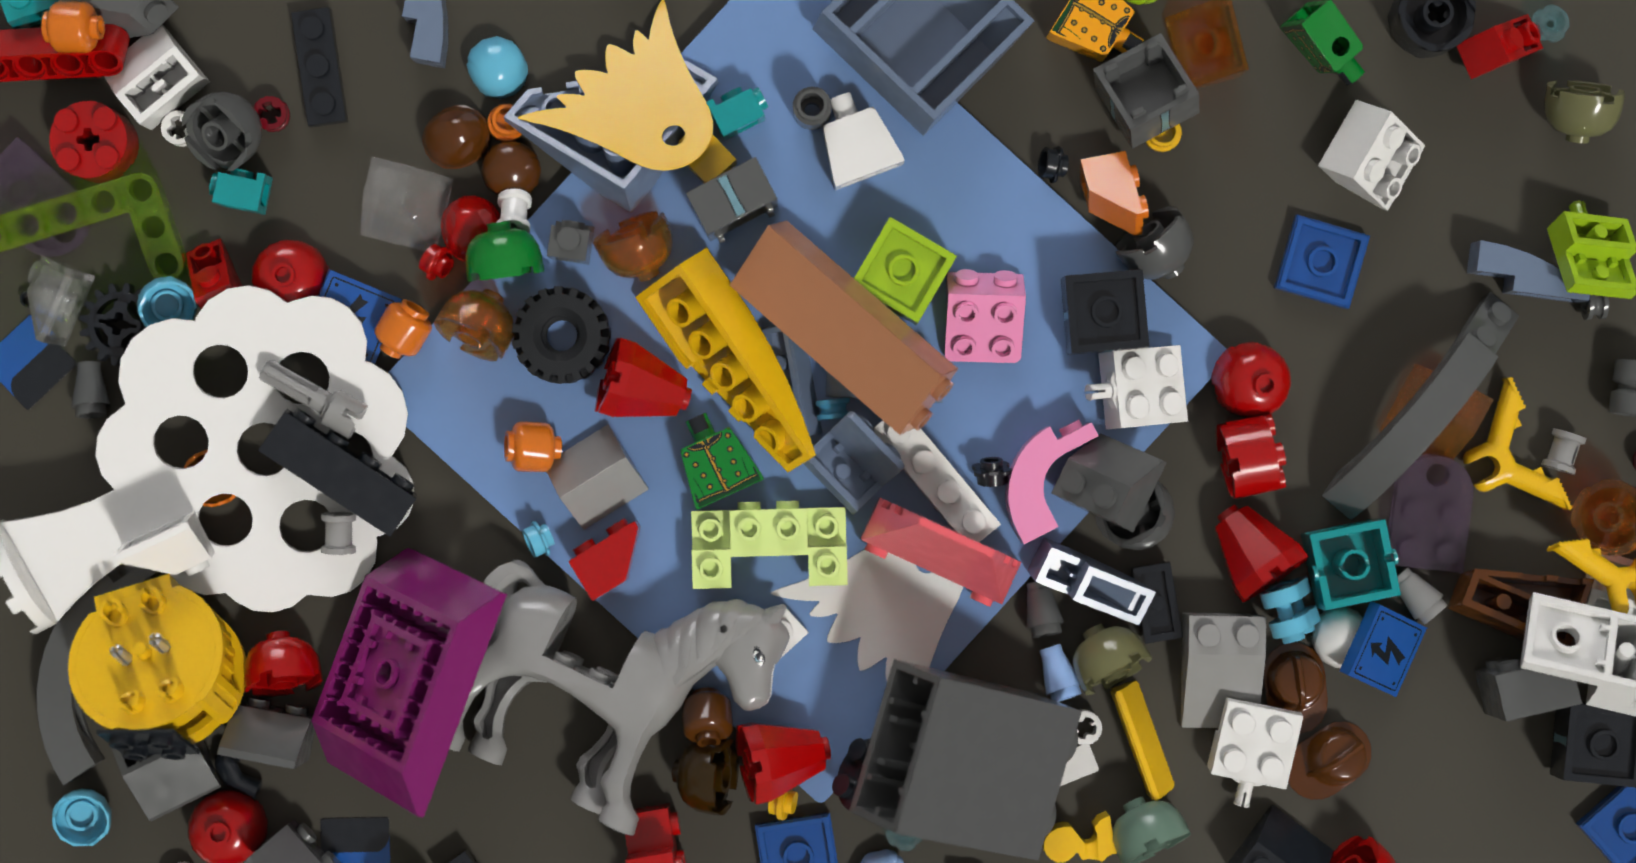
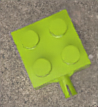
[1547,201,1636,299]

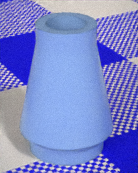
[1039,644,1082,702]

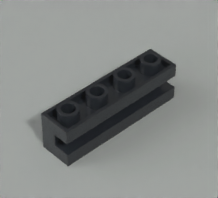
[258,408,417,537]

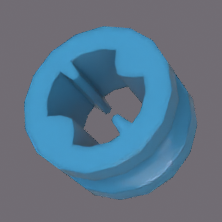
[815,398,850,421]

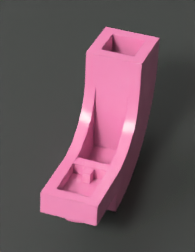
[1005,419,1099,544]

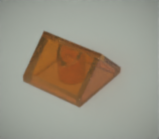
[1165,0,1249,89]

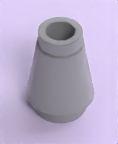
[1397,567,1447,625]

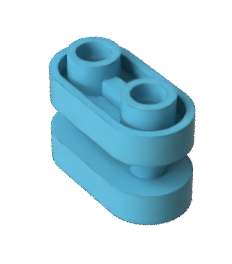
[1260,576,1321,644]

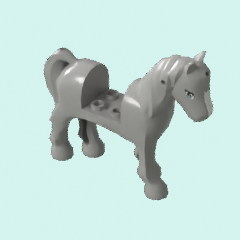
[449,560,790,835]

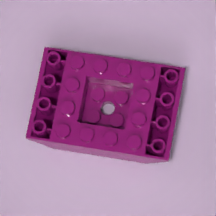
[311,548,507,817]

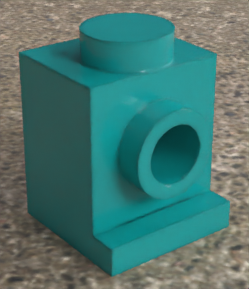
[706,87,768,141]
[209,169,273,215]

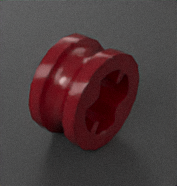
[254,96,290,132]

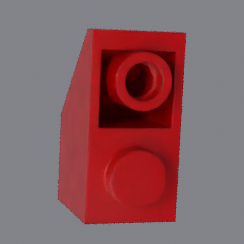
[1456,14,1543,79]
[186,238,242,309]
[568,518,641,601]

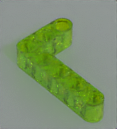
[0,173,188,279]

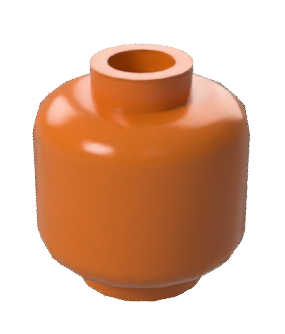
[41,1,105,53]
[374,299,432,359]
[504,421,562,472]

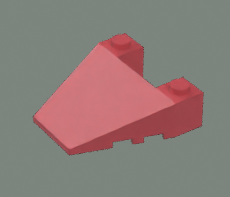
[860,497,1021,607]

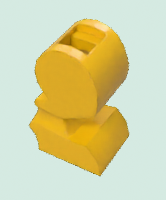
[1042,811,1117,863]

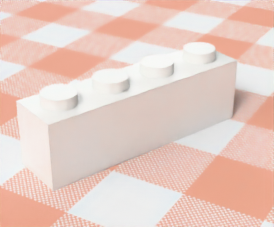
[873,420,1001,542]

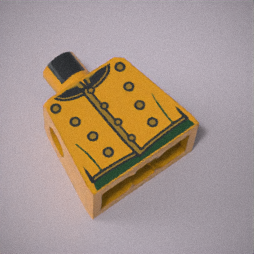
[1046,0,1144,62]

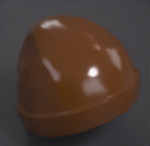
[422,105,492,169]

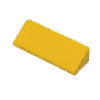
[1110,680,1174,801]

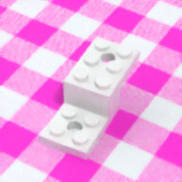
[1520,592,1636,716]

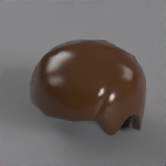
[480,141,541,195]

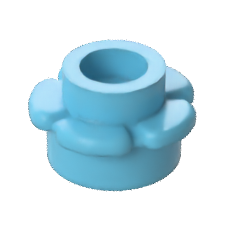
[522,521,555,558]

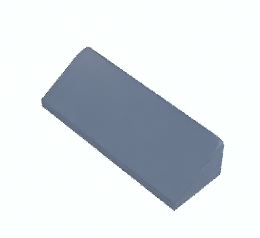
[761,325,822,436]

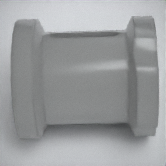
[1541,428,1587,475]
[321,512,356,555]

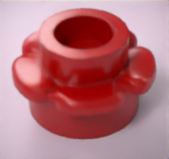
[419,244,454,281]

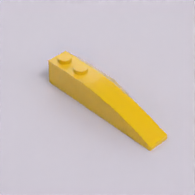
[635,247,816,472]

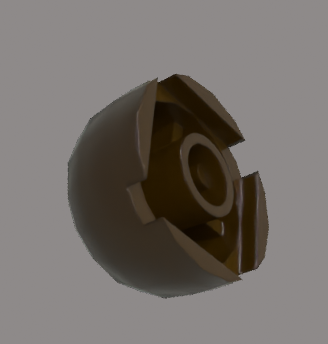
[672,738,739,816]

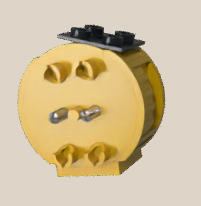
[68,574,246,760]

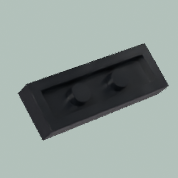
[291,7,348,128]

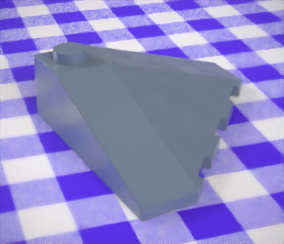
[504,61,718,213]

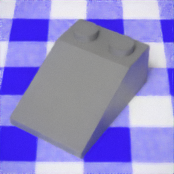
[1181,613,1266,728]

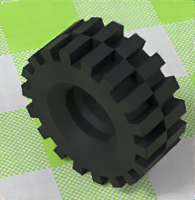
[511,286,611,384]

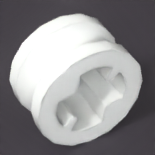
[161,110,188,147]
[1077,709,1102,745]

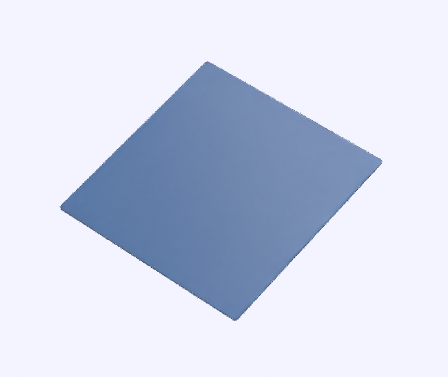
[388,0,1226,803]

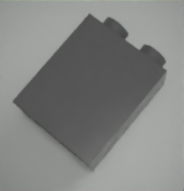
[850,659,1082,860]

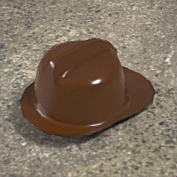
[1264,643,1328,734]
[1288,722,1372,800]

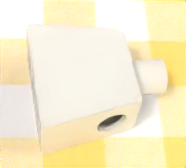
[823,92,905,191]

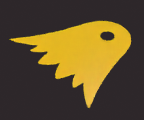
[518,0,713,171]

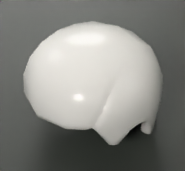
[1312,607,1363,668]

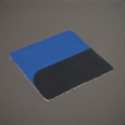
[0,315,77,410]
[321,817,390,863]

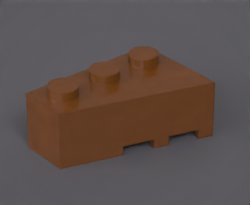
[1448,569,1595,647]

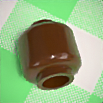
[682,687,733,747]

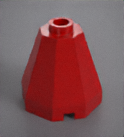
[594,338,692,417]
[1215,504,1309,603]
[736,722,831,804]

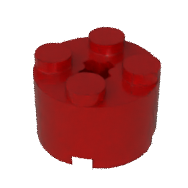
[49,101,139,183]
[1215,413,1286,499]

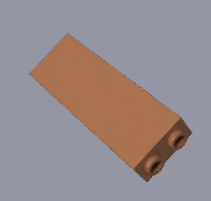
[730,220,958,435]

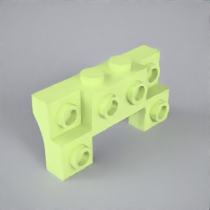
[691,500,848,589]

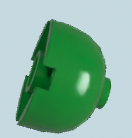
[465,221,544,282]

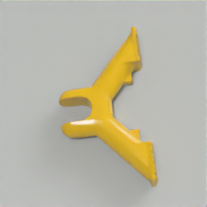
[1463,377,1573,510]
[1547,538,1636,614]

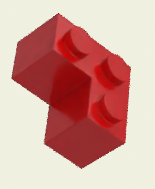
[625,803,687,863]

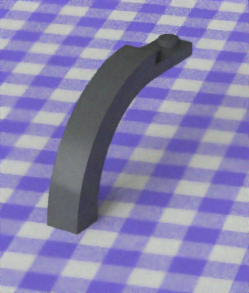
[1322,292,1519,520]
[37,565,163,785]

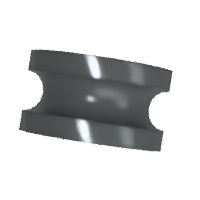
[1580,295,1609,320]

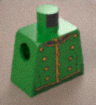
[1279,0,1365,86]
[680,413,764,510]

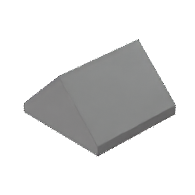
[547,424,649,530]

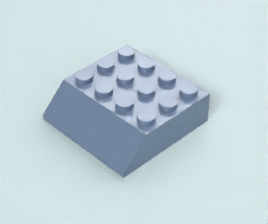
[812,0,1035,136]

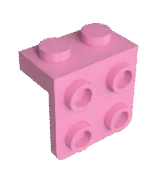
[944,269,1026,363]

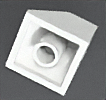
[113,511,215,576]

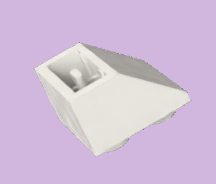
[104,24,210,130]
[1318,100,1425,211]

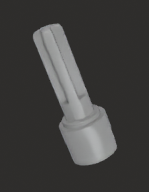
[259,360,368,439]

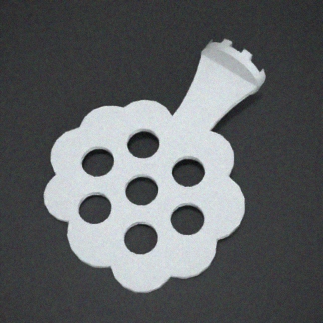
[0,285,414,634]

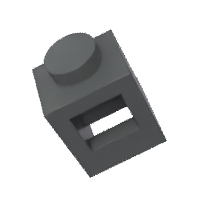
[547,220,595,265]

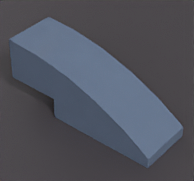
[402,0,448,69]
[1467,240,1590,303]
[1027,538,1156,625]

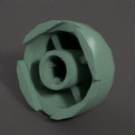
[1113,796,1191,863]

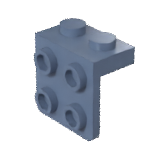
[803,411,905,515]

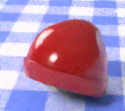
[441,195,500,262]

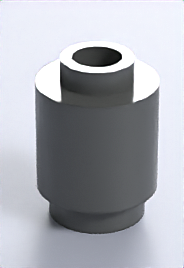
[793,87,832,130]

